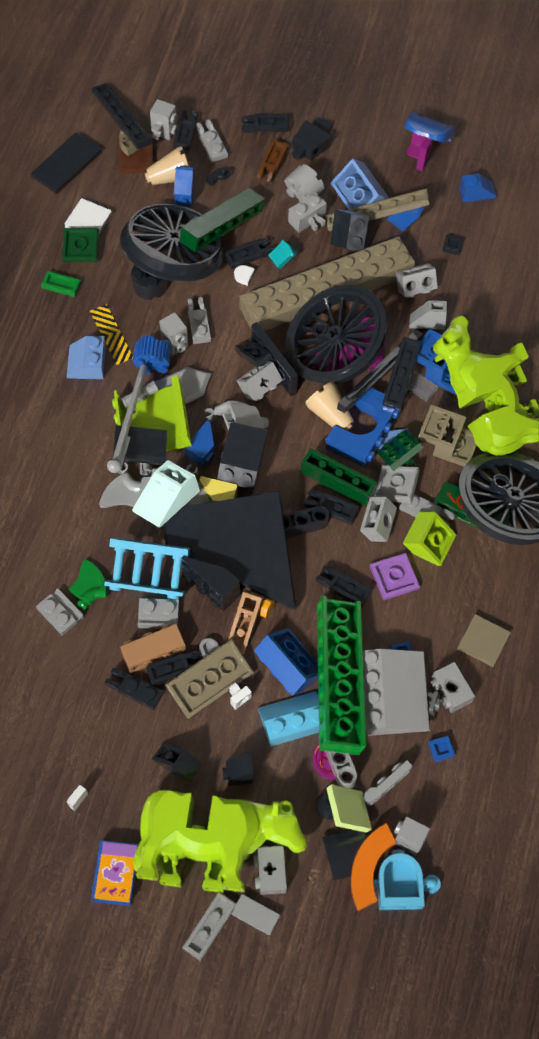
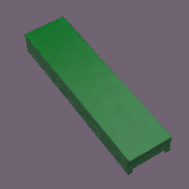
[317,596,366,755]

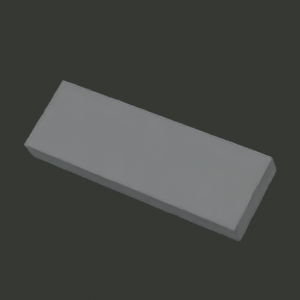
[182,892,237,961]

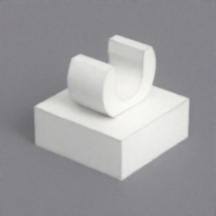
[229,683,252,710]

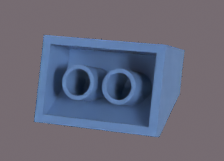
[331,159,389,209]

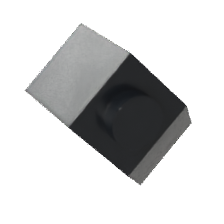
[152,742,201,781]
[222,752,253,786]

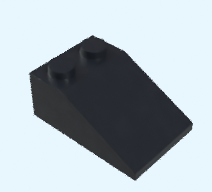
[217,421,268,490]

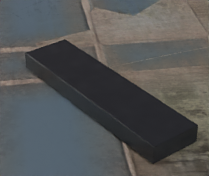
[382,337,421,410]

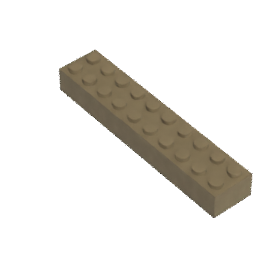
[240,237,415,332]

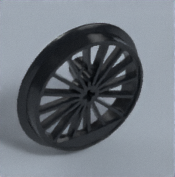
[120,204,224,282]
[285,285,386,384]
[459,452,539,545]

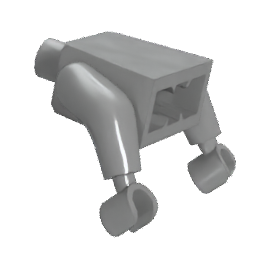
[205,400,269,458]

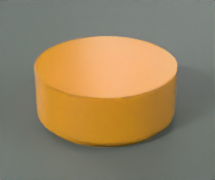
[259,598,275,619]

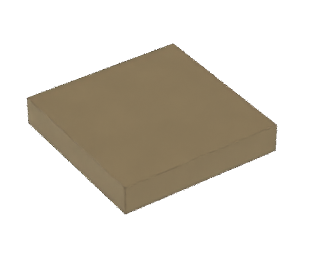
[457,614,511,667]

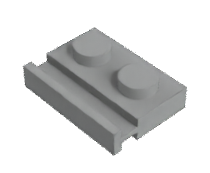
[36,588,84,636]
[138,598,179,629]

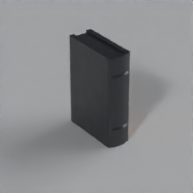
[113,425,167,465]

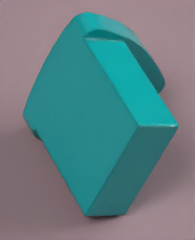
[269,240,298,269]

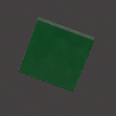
[62,228,99,262]

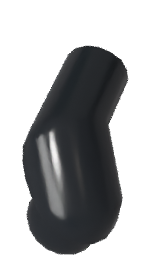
[206,168,231,186]

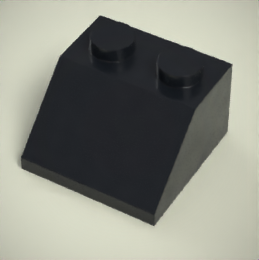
[330,209,369,251]

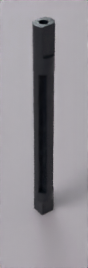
[337,330,424,413]

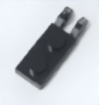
[173,110,197,151]
[241,114,288,133]
[224,238,274,270]
[235,339,273,367]
[303,489,359,525]
[316,566,372,608]
[146,651,201,686]
[105,668,163,710]

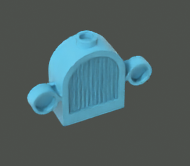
[373,850,441,910]

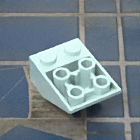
[132,460,200,528]

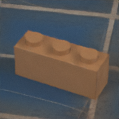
[120,624,186,674]

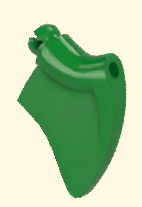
[69,560,107,609]

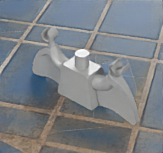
[99,462,209,508]

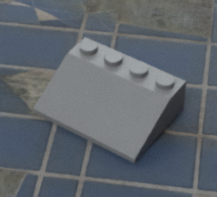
[362,649,430,736]

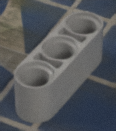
[325,751,357,789]

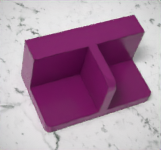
[407,132,432,171]

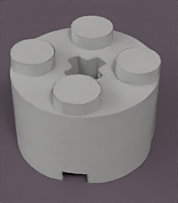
[285,164,324,202]

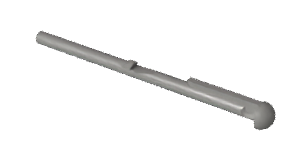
[107,365,147,473]

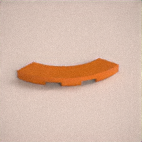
[351,823,396,911]

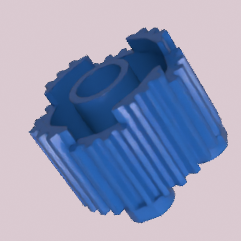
[133,335,171,375]

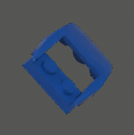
[404,111,456,142]

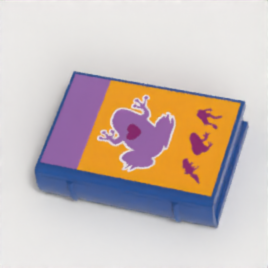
[91,841,139,906]

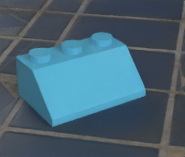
[258,691,319,747]

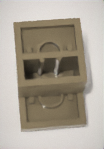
[418,405,477,467]

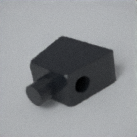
[292,120,331,160]

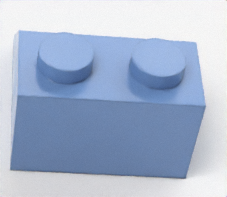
[67,336,106,379]

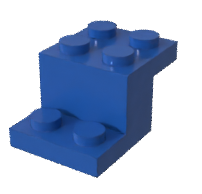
[416,329,456,395]

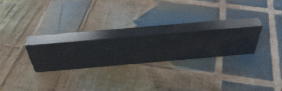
[92,83,152,149]

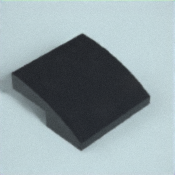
[322,830,375,880]

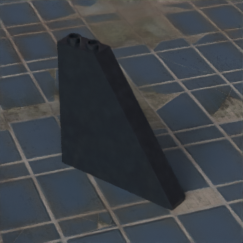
[163,492,297,610]

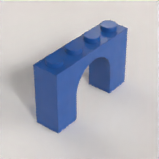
[325,388,401,467]

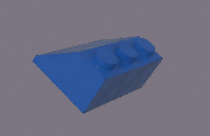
[254,628,318,696]

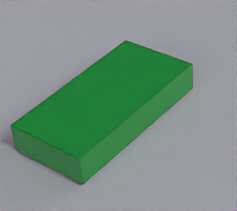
[41,271,81,297]

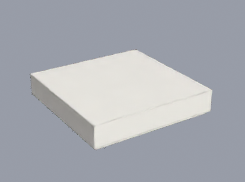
[65,198,112,234]

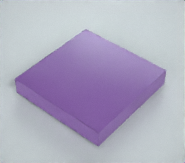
[369,553,420,600]

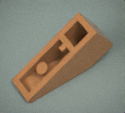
[227,590,265,655]

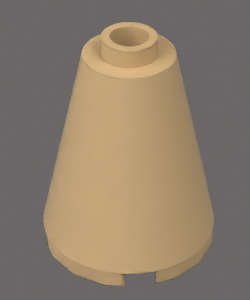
[145,146,190,185]
[305,382,354,431]

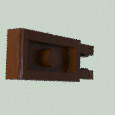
[257,140,288,183]

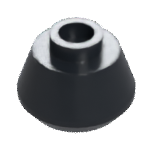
[316,791,334,820]

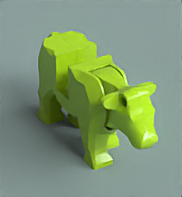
[433,316,539,456]
[133,790,307,893]

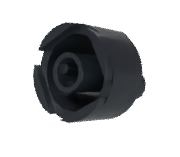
[131,265,168,300]

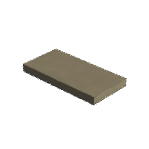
[165,639,254,719]

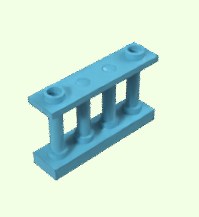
[104,537,191,599]

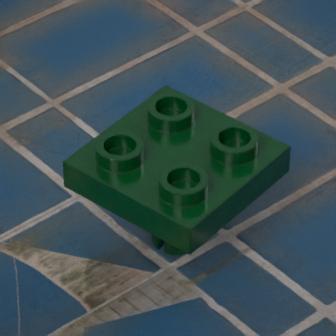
[377,430,423,471]

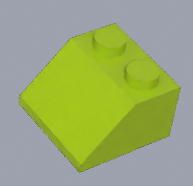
[403,512,456,566]

